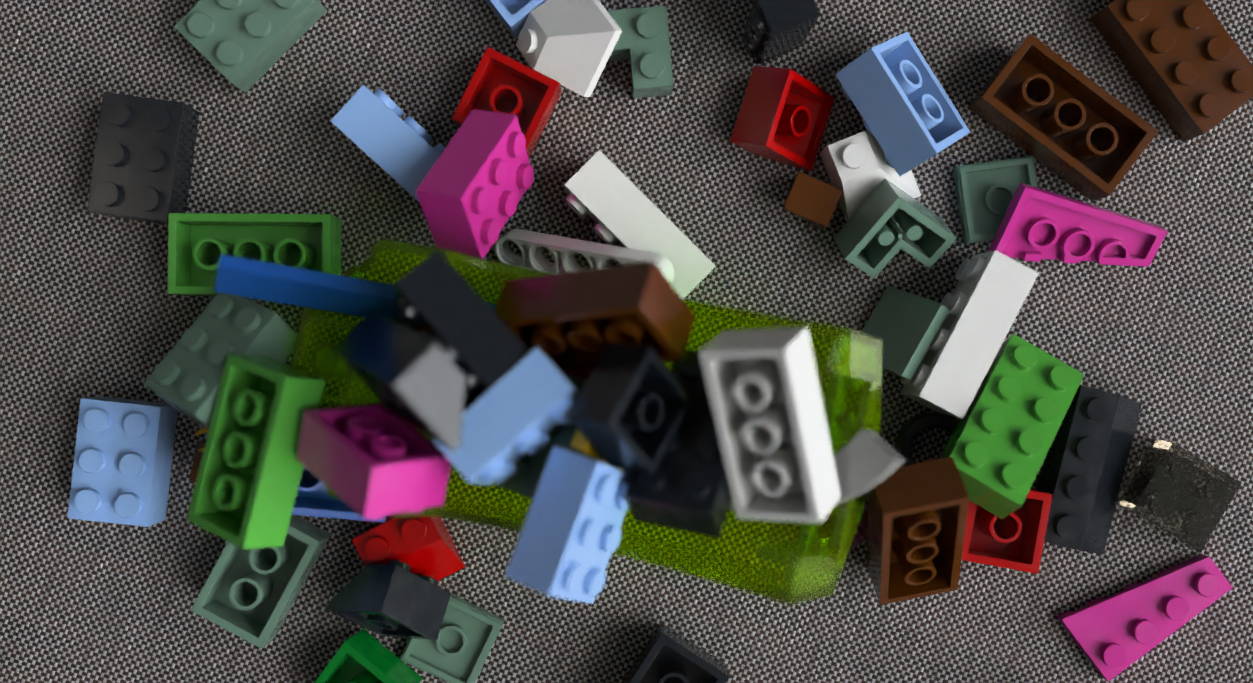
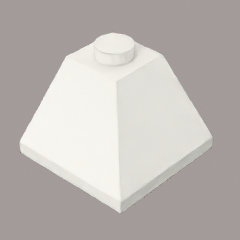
[516,0,622,97]
[820,130,921,222]

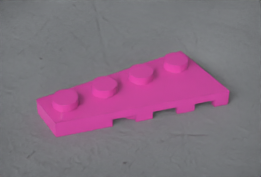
[988,182,1168,267]
[1056,554,1233,682]

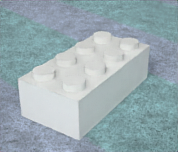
[565,150,716,300]
[900,250,1039,419]
[699,327,841,523]

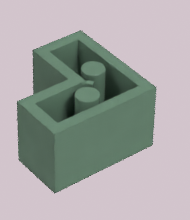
[607,6,673,98]
[833,178,957,279]

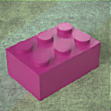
[415,109,534,261]
[297,403,451,520]

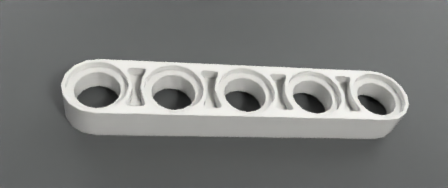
[495,229,675,283]

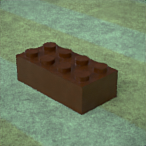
[1090,0,1253,142]
[968,34,1158,201]
[494,262,695,370]
[867,457,969,605]

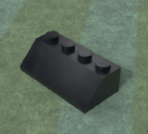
[333,313,466,451]
[1037,385,1142,554]

